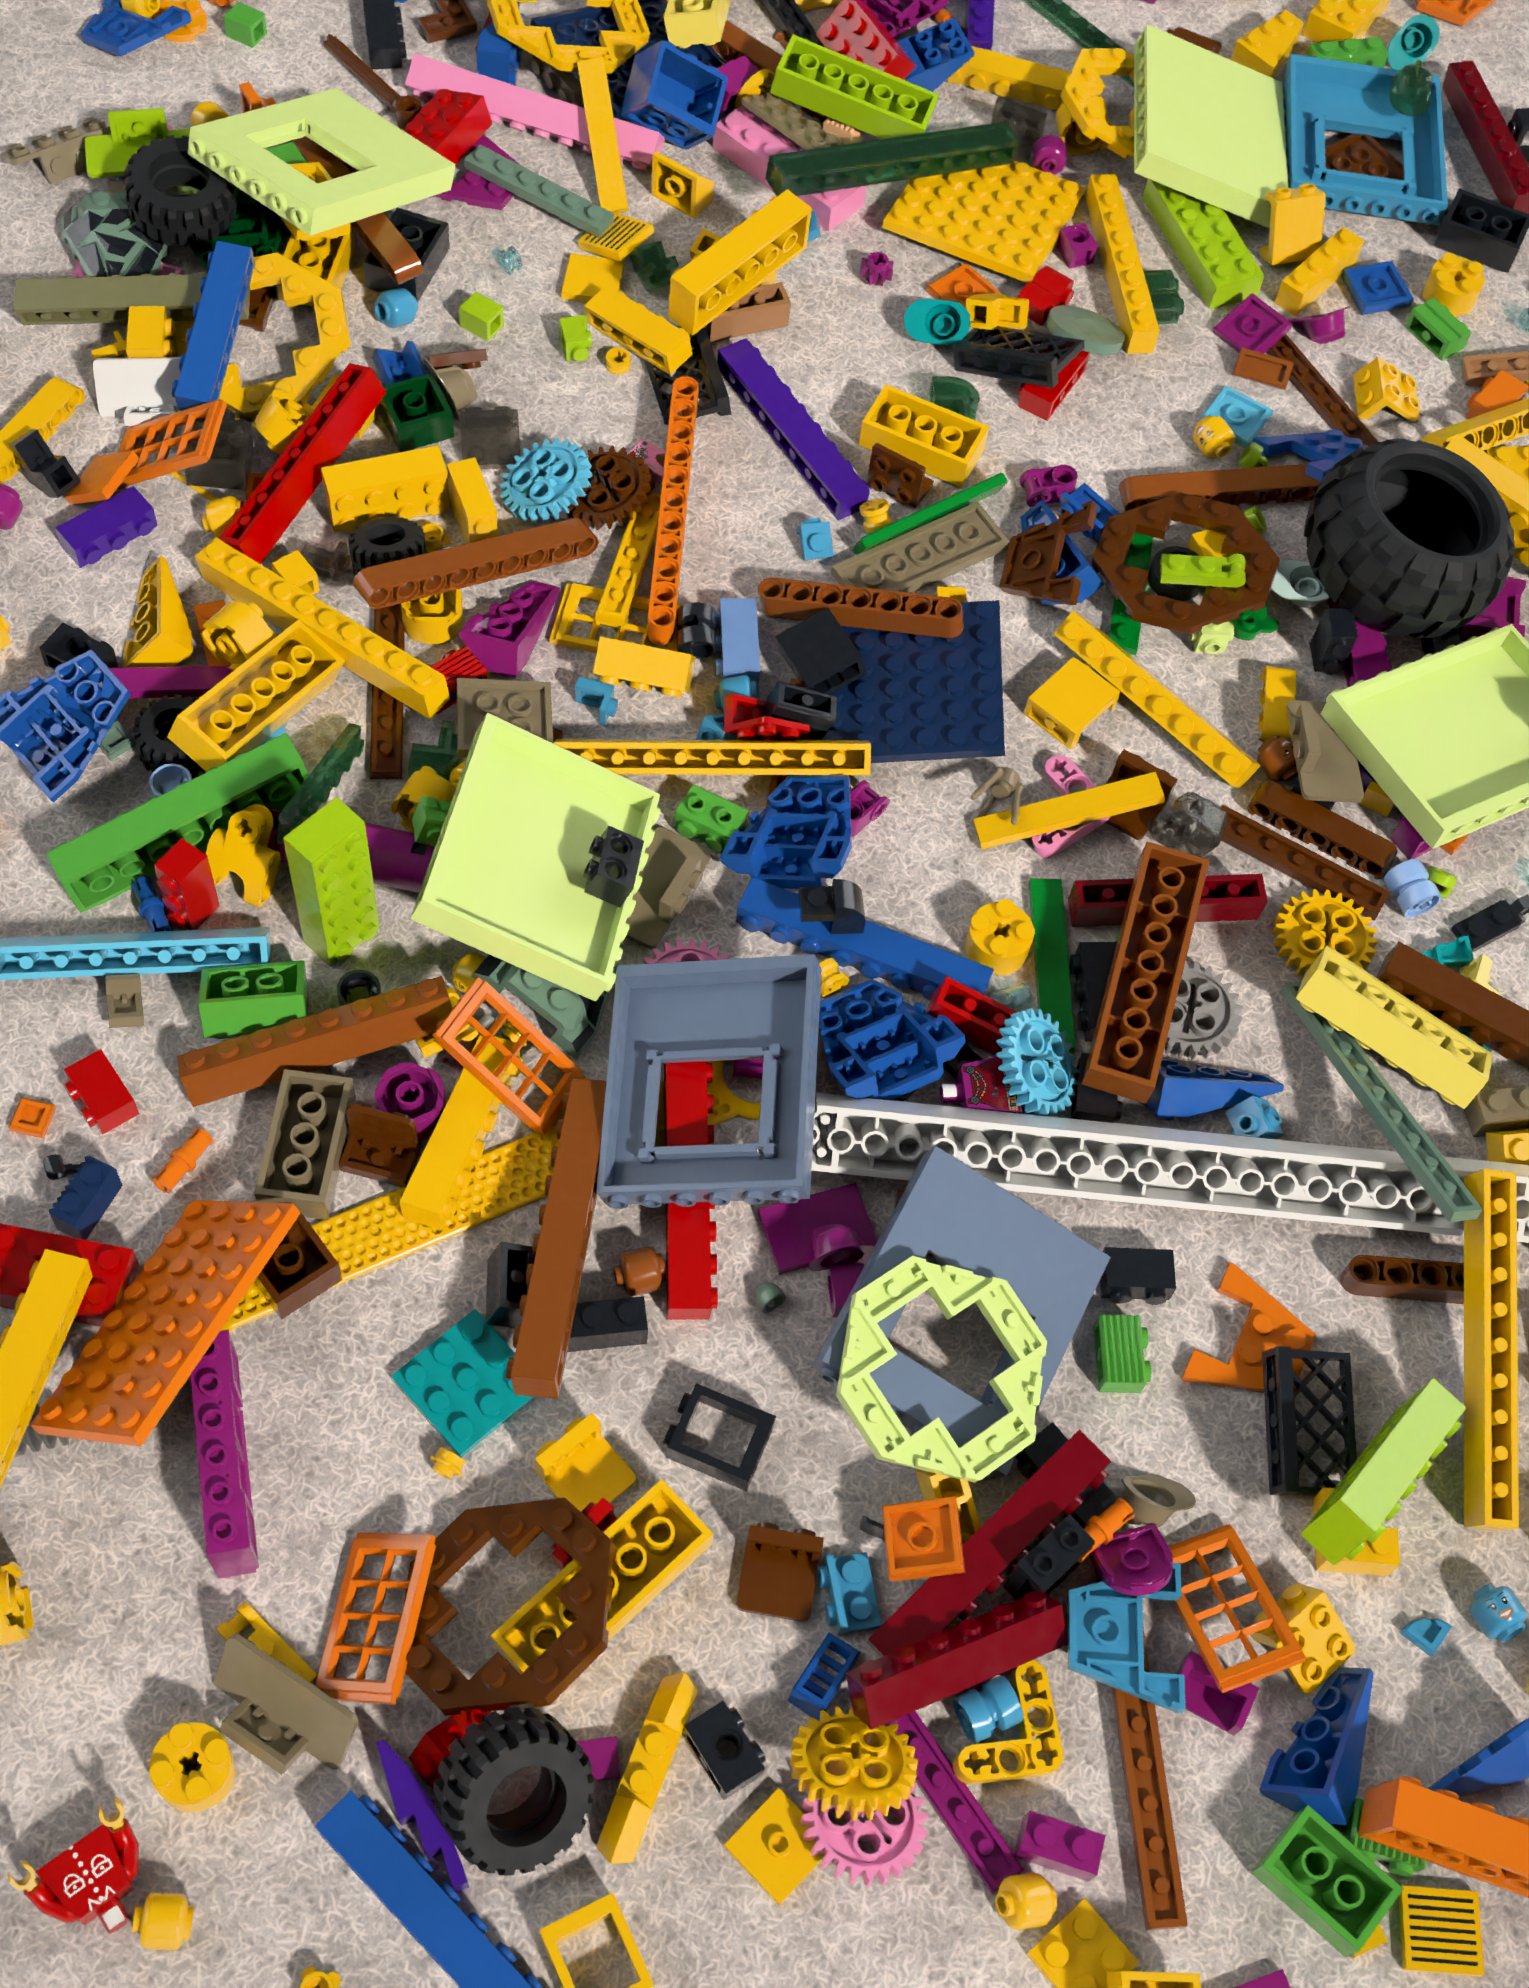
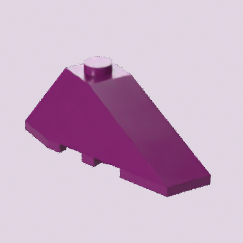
[460,581,560,678]

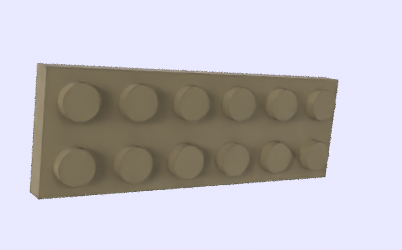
[831,502,1010,593]

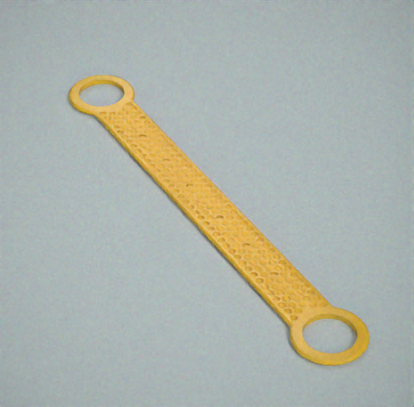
[221,1060,761,1334]

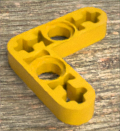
[953,1660,1063,1785]

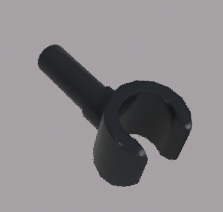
[43,1154,81,1180]

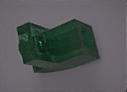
[629,241,679,292]
[929,376,980,420]
[408,720,464,782]

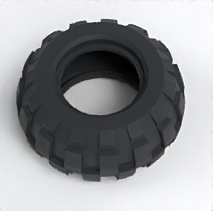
[1304,438,1515,638]

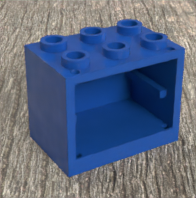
[620,40,729,150]

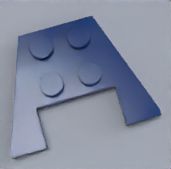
[80,0,192,57]
[1252,430,1369,482]

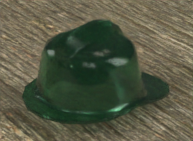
[1390,59,1433,117]

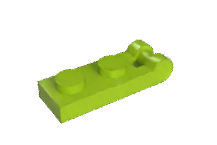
[1160,554,1246,588]

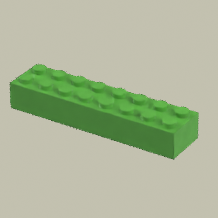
[46,733,317,913]

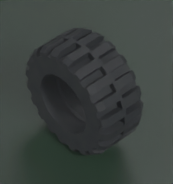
[124,135,237,247]
[433,1707,595,1876]

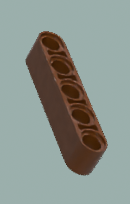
[1247,781,1398,880]
[1340,1255,1464,1304]

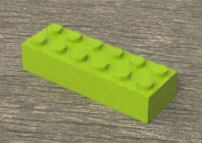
[770,34,939,146]
[1142,179,1264,309]
[283,797,380,967]
[1300,1377,1466,1566]

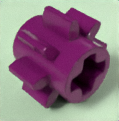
[860,252,894,286]

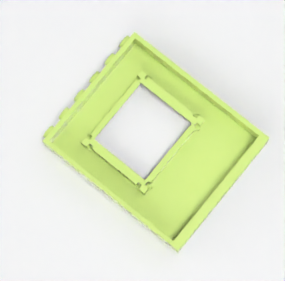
[188,88,456,236]

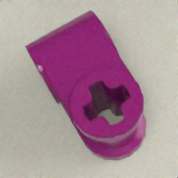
[1019,465,1078,507]
[850,780,890,837]

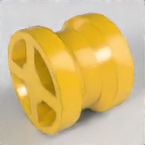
[859,499,892,533]
[819,958,850,999]

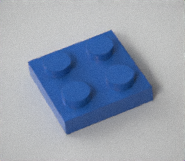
[1341,261,1414,315]

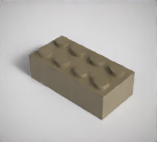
[254,1069,356,1220]

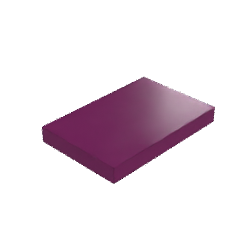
[758,1183,877,1275]

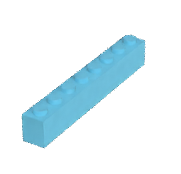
[0,927,272,980]

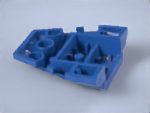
[0,650,132,802]
[720,775,852,889]
[819,979,966,1100]

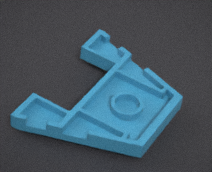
[1067,1563,1186,1713]

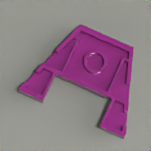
[434,134,522,210]

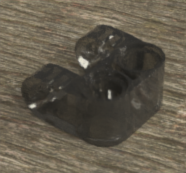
[1148,792,1229,857]

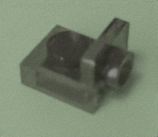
[300,541,351,581]

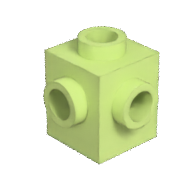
[1188,621,1234,654]

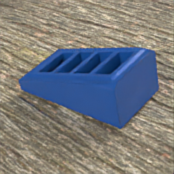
[788,1632,861,1721]

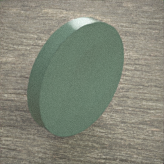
[1046,305,1125,355]

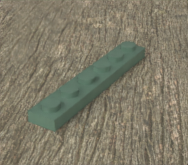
[464,144,614,238]

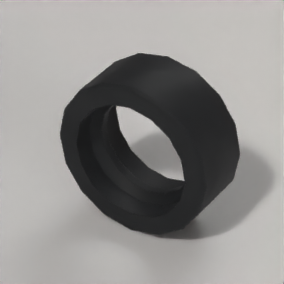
[1148,546,1202,601]

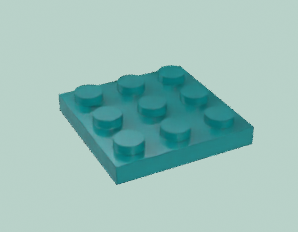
[391,1309,534,1458]

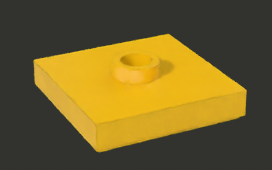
[723,1788,825,1906]

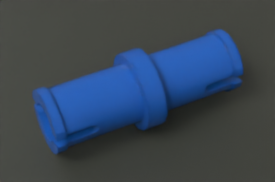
[131,876,173,932]

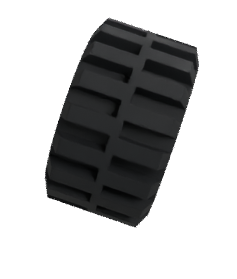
[348,516,427,576]
[133,694,206,779]

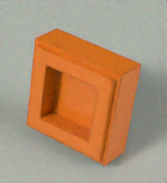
[9,1097,56,1139]

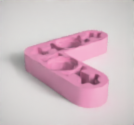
[1032,755,1110,858]

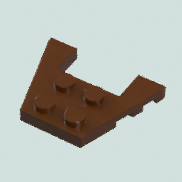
[999,501,1098,606]

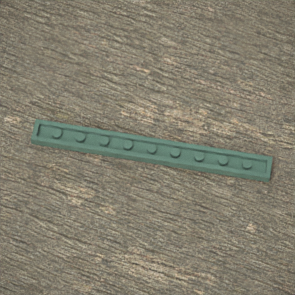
[1280,982,1483,1222]

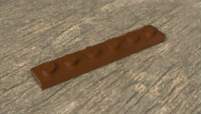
[1206,804,1390,921]

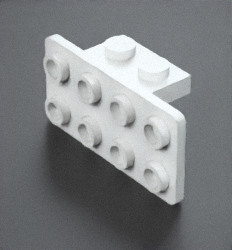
[93,357,181,429]

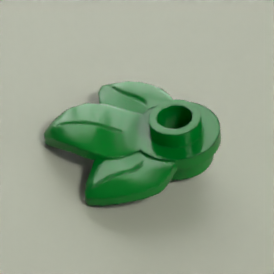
[1230,605,1279,641]

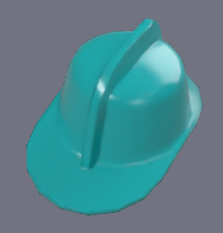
[1387,14,1440,72]
[904,298,971,345]

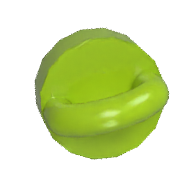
[1238,442,1269,468]
[1243,506,1267,535]
[1427,866,1458,898]

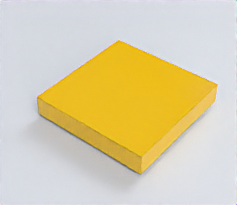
[562,253,625,302]

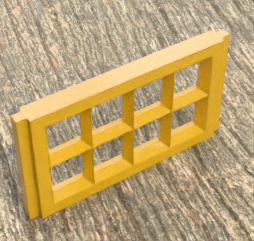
[549,583,682,653]

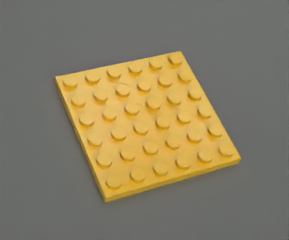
[882,134,1087,283]

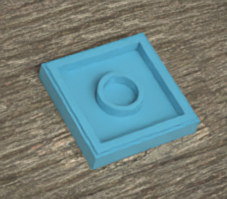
[1199,385,1274,448]

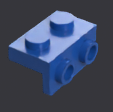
[372,341,428,386]
[1059,483,1120,543]

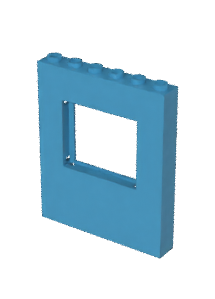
[1283,53,1448,225]

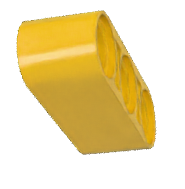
[1258,665,1296,741]

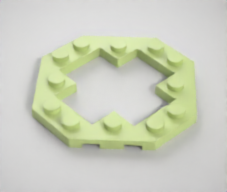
[836,1256,1047,1483]

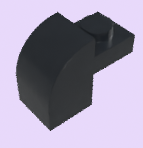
[9,429,81,498]
[798,879,866,934]

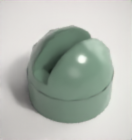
[755,1282,786,1314]

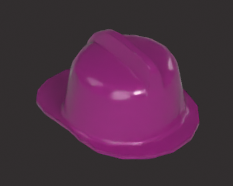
[1287,306,1350,344]
[808,1224,875,1271]

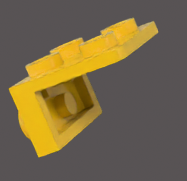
[1353,357,1420,423]
[535,1413,636,1512]
[1249,1582,1355,1695]

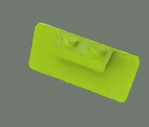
[85,108,190,178]

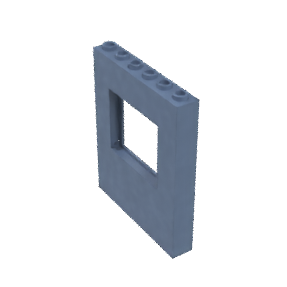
[596,954,822,1209]
[811,1146,1111,1481]

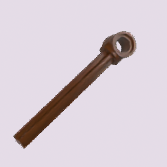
[323,34,422,130]

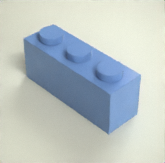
[715,598,760,687]

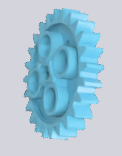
[500,438,593,524]
[996,1008,1079,1116]

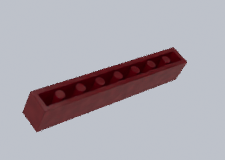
[1442,60,1529,214]
[867,1429,1112,1658]

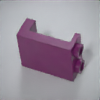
[1458,577,1526,641]

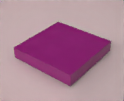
[1213,293,1292,353]

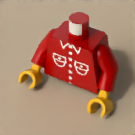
[7,1797,139,1934]

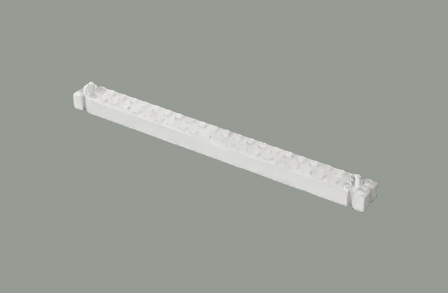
[811,1093,1529,1243]

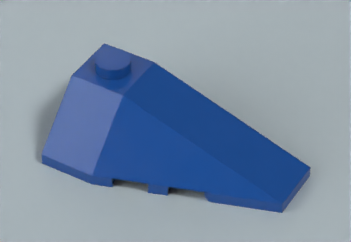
[1020,499,1105,605]
[1143,1058,1284,1121]
[1259,1667,1374,1825]
[1427,1717,1529,1798]

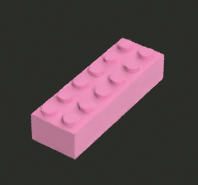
[713,105,867,232]

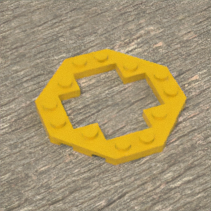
[486,0,650,73]
[1060,48,1134,158]
[174,252,351,417]

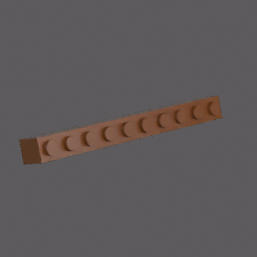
[506,1078,606,1399]

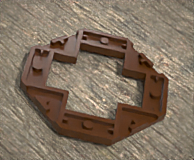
[1091,492,1280,635]
[403,1497,616,1716]

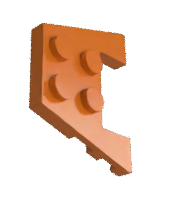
[1416,0,1497,27]
[1181,1262,1316,1393]

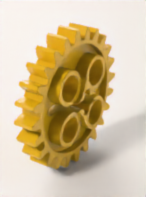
[1272,889,1378,975]
[789,1706,918,1821]

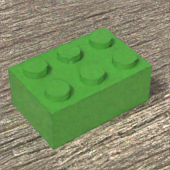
[198,960,309,1039]
[1251,1805,1404,1957]

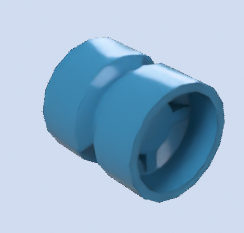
[952,1675,1023,1744]

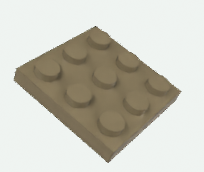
[456,678,553,758]

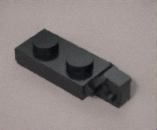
[1451,894,1529,953]

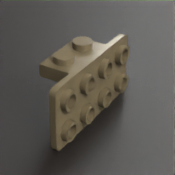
[740,92,847,157]
[0,117,111,184]
[1286,700,1364,803]
[626,827,712,949]
[213,1633,358,1775]

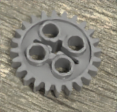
[1165,961,1242,1060]

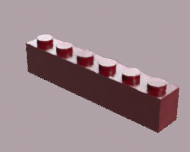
[1068,874,1268,927]
[846,1591,1068,1730]

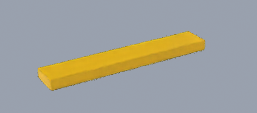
[577,56,629,214]
[595,492,661,627]
[973,772,1165,850]

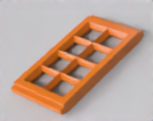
[118,400,227,489]
[432,977,585,1136]
[1168,1524,1306,1693]
[315,1532,436,1705]

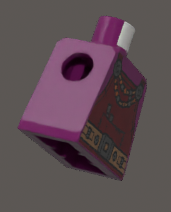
[940,1057,1022,1114]

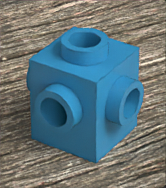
[1226,1096,1284,1139]

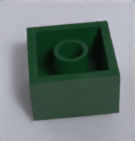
[379,372,454,452]

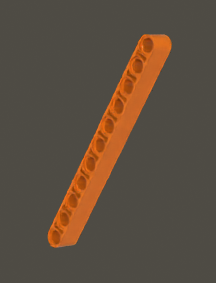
[647,376,699,645]

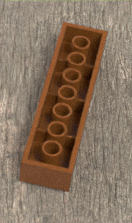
[1081,841,1210,1104]

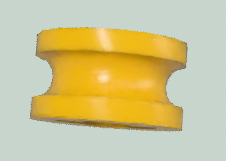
[605,347,631,374]

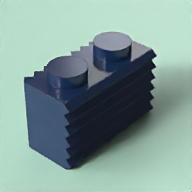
[49,1156,123,1240]

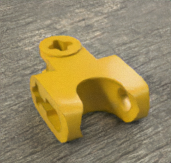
[206,804,280,908]

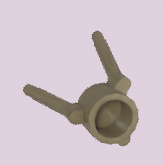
[971,767,1024,825]

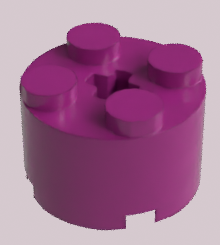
[375,1062,446,1141]

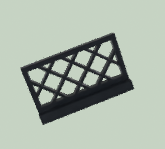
[644,326,732,425]
[953,326,1084,388]
[1262,1346,1357,1496]

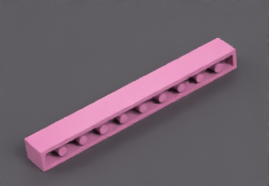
[405,53,665,172]

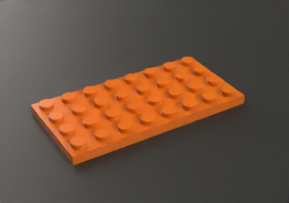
[30,1200,301,1446]

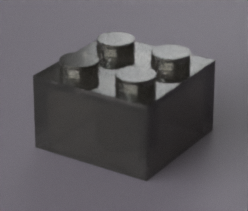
[185,419,254,491]

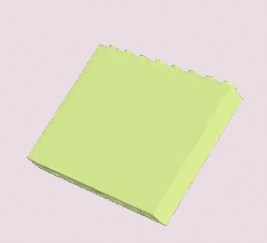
[1134,24,1289,228]
[1320,624,1529,849]
[410,713,661,1002]

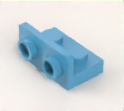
[818,1552,882,1636]

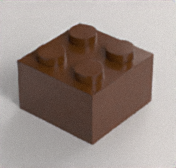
[254,1210,342,1320]

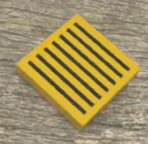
[577,212,654,262]
[1398,1885,1485,1977]

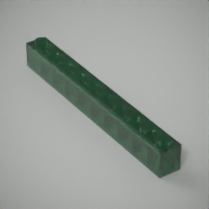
[765,121,1020,196]

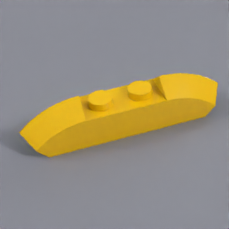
[596,1672,698,1864]

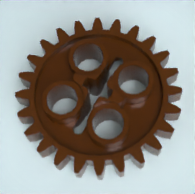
[566,446,653,530]

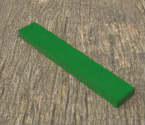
[852,473,1008,555]
[1029,878,1076,1052]

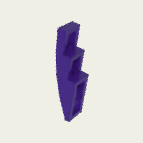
[376,1739,470,1892]

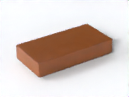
[1232,347,1294,390]

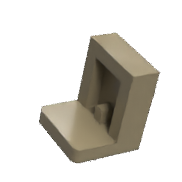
[105,974,144,1028]

